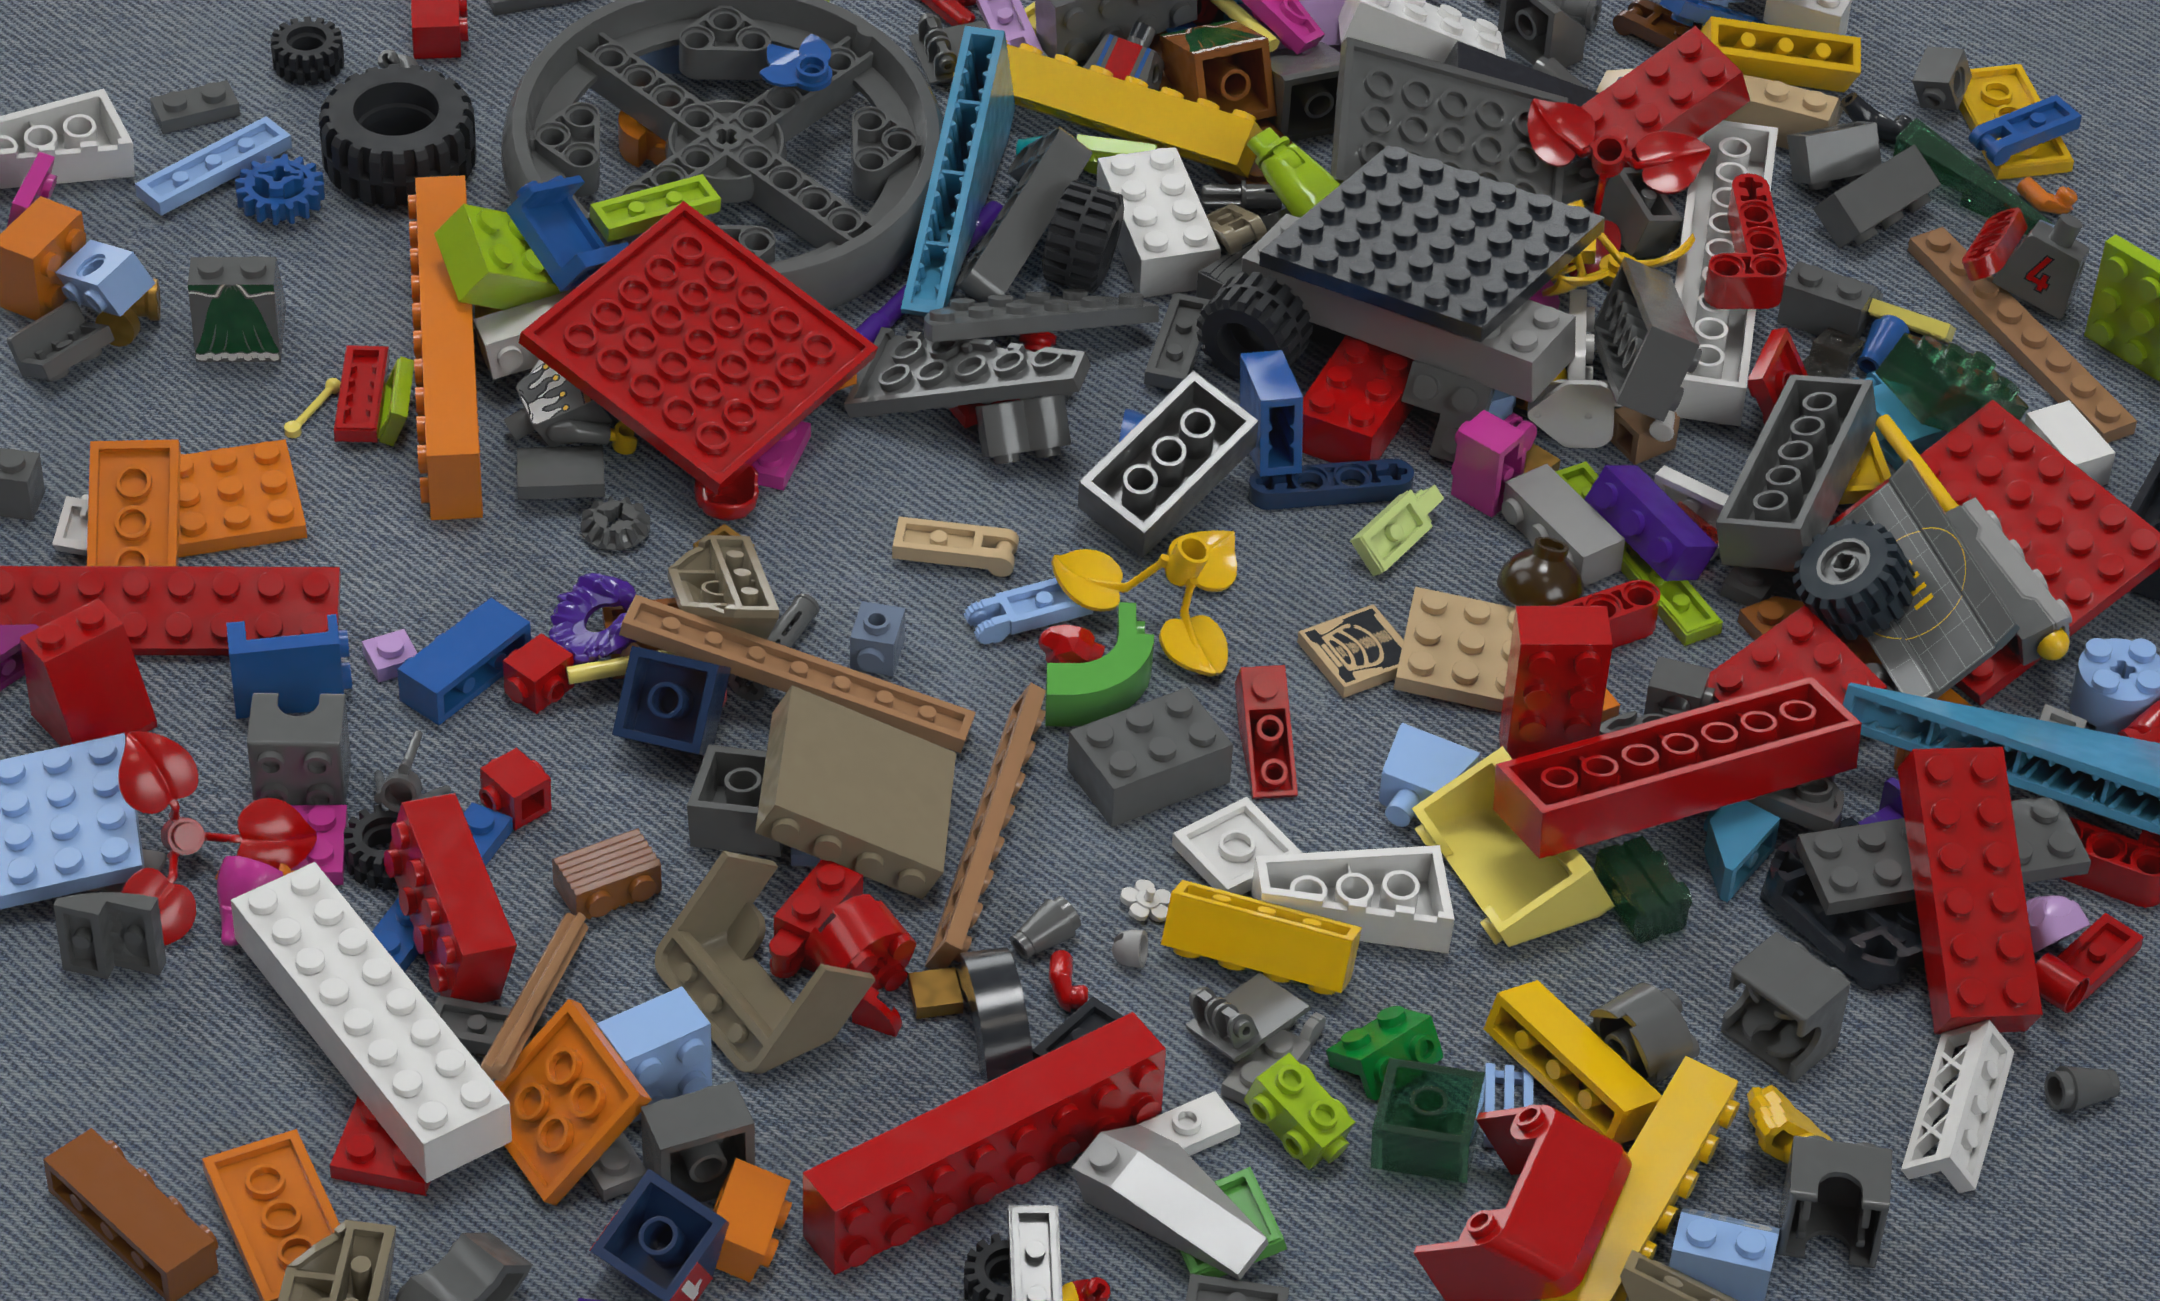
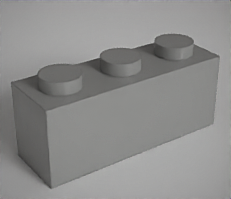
[1502,464,1625,587]

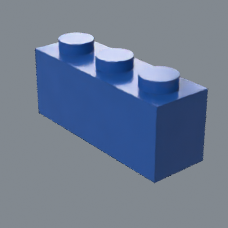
[397,598,531,726]

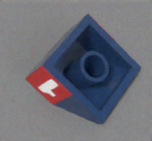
[589,1169,729,1301]

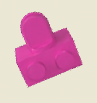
[1451,410,1537,518]

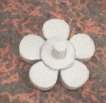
[1120,879,1171,922]

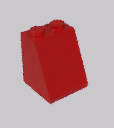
[20,598,158,747]

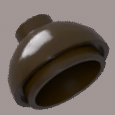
[1497,537,1584,606]

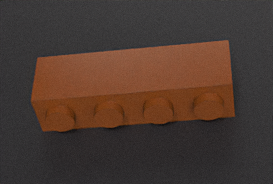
[43,1128,219,1301]

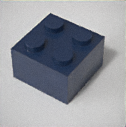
[612,646,731,755]

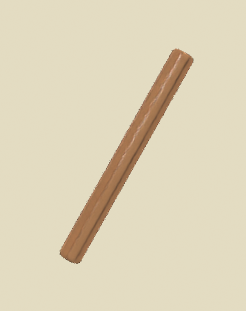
[481,912,588,1082]

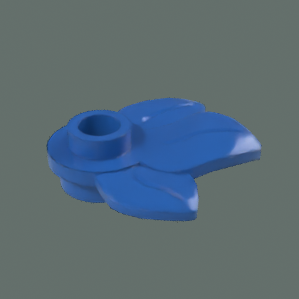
[759,34,832,91]

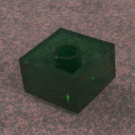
[1371,1058,1485,1183]

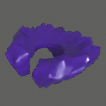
[548,573,637,665]

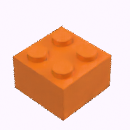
[0,196,86,321]

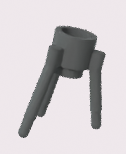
[374,730,451,813]

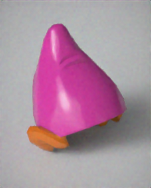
[215,856,294,947]

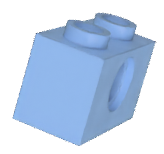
[55,239,155,317]

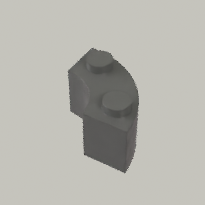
[396,1232,533,1301]

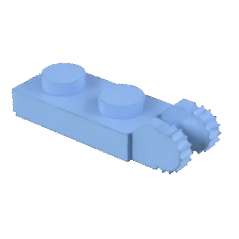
[964,578,1093,645]

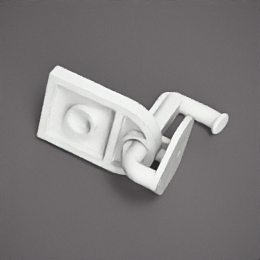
[1527,289,1675,448]

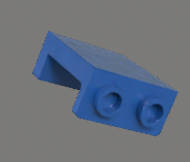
[506,175,629,292]
[226,614,353,719]

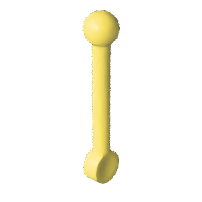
[284,378,341,438]

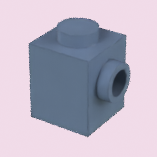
[850,601,905,676]

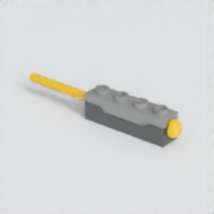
[1875,414,2072,666]

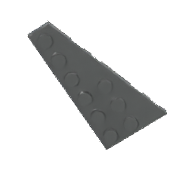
[844,327,1091,418]

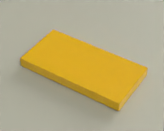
[1959,64,2074,180]

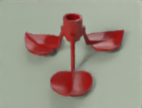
[1527,98,1711,277]
[118,731,317,946]

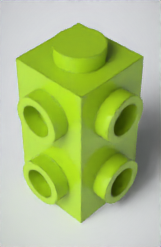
[1243,1052,1355,1170]

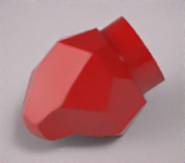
[1038,624,1105,663]

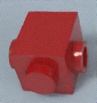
[503,633,575,714]
[479,747,552,831]

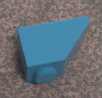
[1703,800,1780,902]

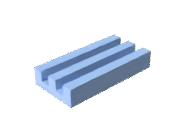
[1483,1063,1534,1148]

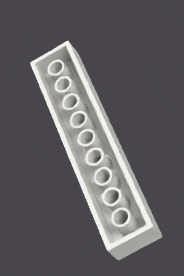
[1674,120,1778,426]

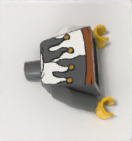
[504,359,637,455]

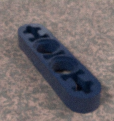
[1248,459,1414,510]

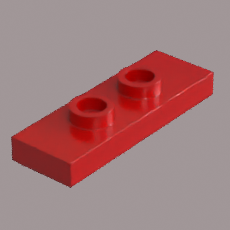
[334,345,389,443]

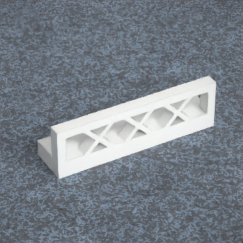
[1901,1020,2015,1194]

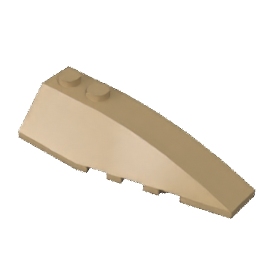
[1596,69,1843,149]

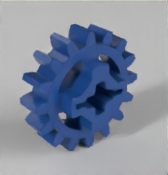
[235,154,325,225]

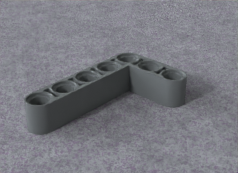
[956,127,1092,303]

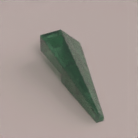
[1893,118,2054,235]

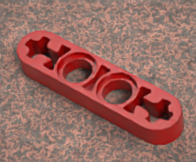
[1962,207,2028,281]

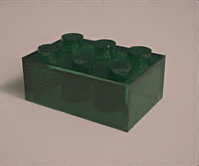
[1875,333,2029,432]

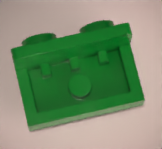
[1325,1006,1443,1101]

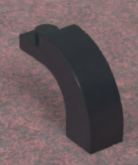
[954,947,1033,1082]

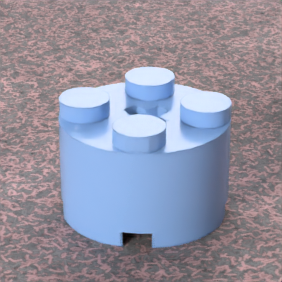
[2069,638,2160,735]

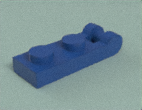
[1968,94,2082,166]

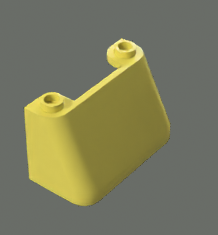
[1412,746,1615,947]

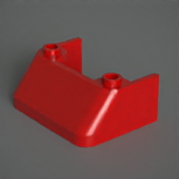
[1413,1104,1632,1301]

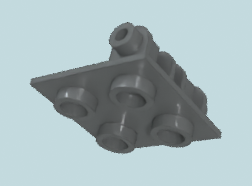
[909,13,988,86]
[1185,972,1311,1063]

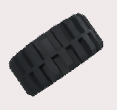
[319,64,477,209]

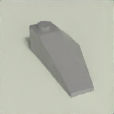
[1071,1125,1269,1280]

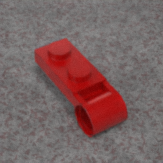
[2035,913,2144,1013]

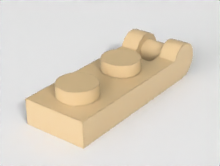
[892,517,1019,577]

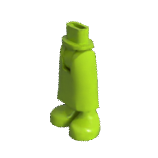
[1247,127,1341,218]

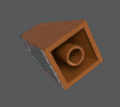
[1160,19,1277,120]

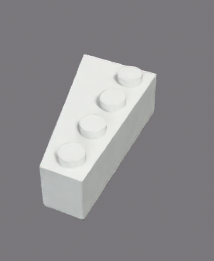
[0,89,135,189]
[1251,845,1455,954]

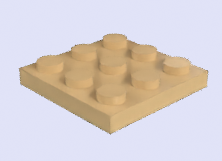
[1393,587,1515,712]

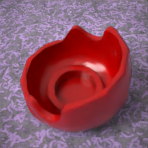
[694,465,759,521]

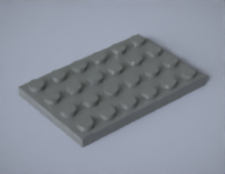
[1331,37,1568,203]

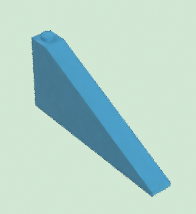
[901,26,1016,316]
[1843,683,2160,835]

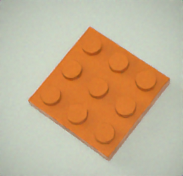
[179,439,307,558]
[494,999,652,1206]

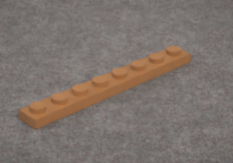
[1907,227,2137,443]
[619,595,976,753]
[925,683,1046,970]

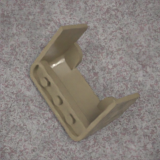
[655,850,876,1074]

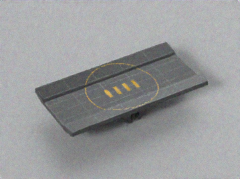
[1825,459,2020,699]

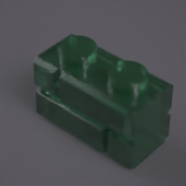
[1594,836,1692,944]

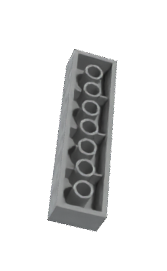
[1242,213,1576,403]

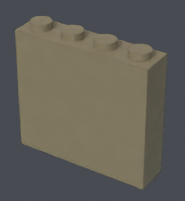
[755,685,956,900]

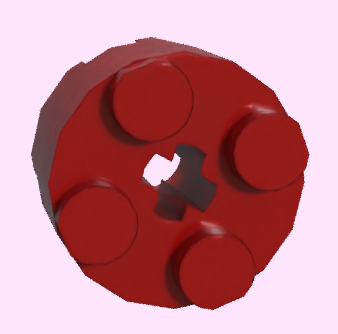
[805,894,916,991]

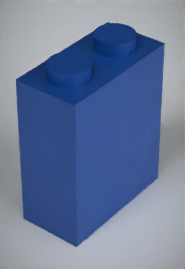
[1240,350,1303,477]

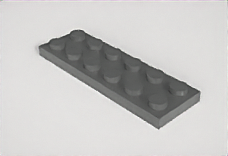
[1795,796,2091,915]

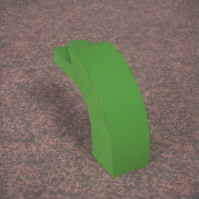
[1045,602,1154,727]

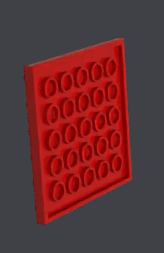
[518,201,878,495]
[1828,400,2160,706]

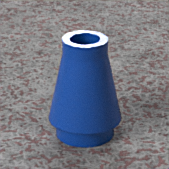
[1857,315,1909,374]

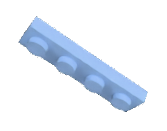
[135,116,292,216]

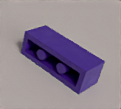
[1584,465,1719,581]

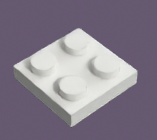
[1172,797,1302,895]

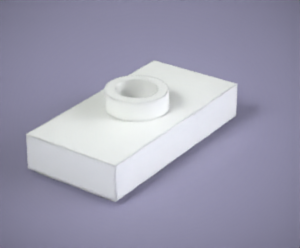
[1135,1091,1241,1156]

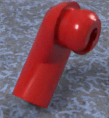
[1048,950,1088,1013]

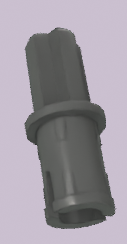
[1201,180,1282,210]

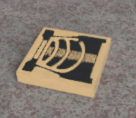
[1297,604,1404,698]

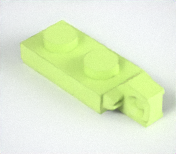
[1350,485,1444,576]

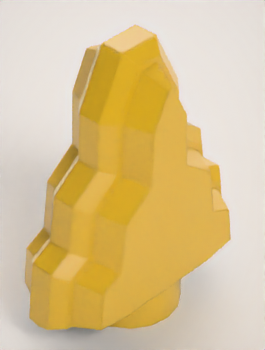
[1747,1085,1833,1164]

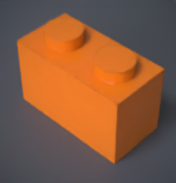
[713,1158,792,1282]

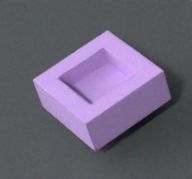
[362,629,417,683]

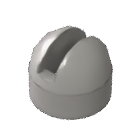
[1112,929,1148,968]

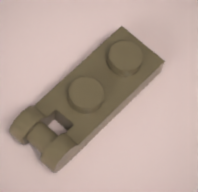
[1206,203,1267,255]

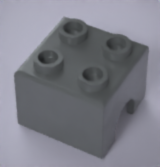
[247,693,351,805]
[1720,932,1851,1082]
[1777,1136,1893,1268]

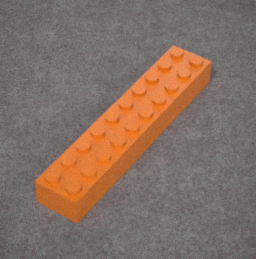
[408,175,483,520]

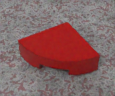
[852,987,902,1037]

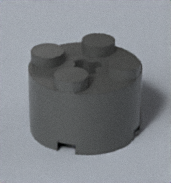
[1587,983,1700,1087]

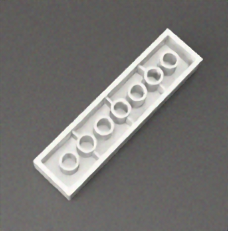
[231,862,512,1183]

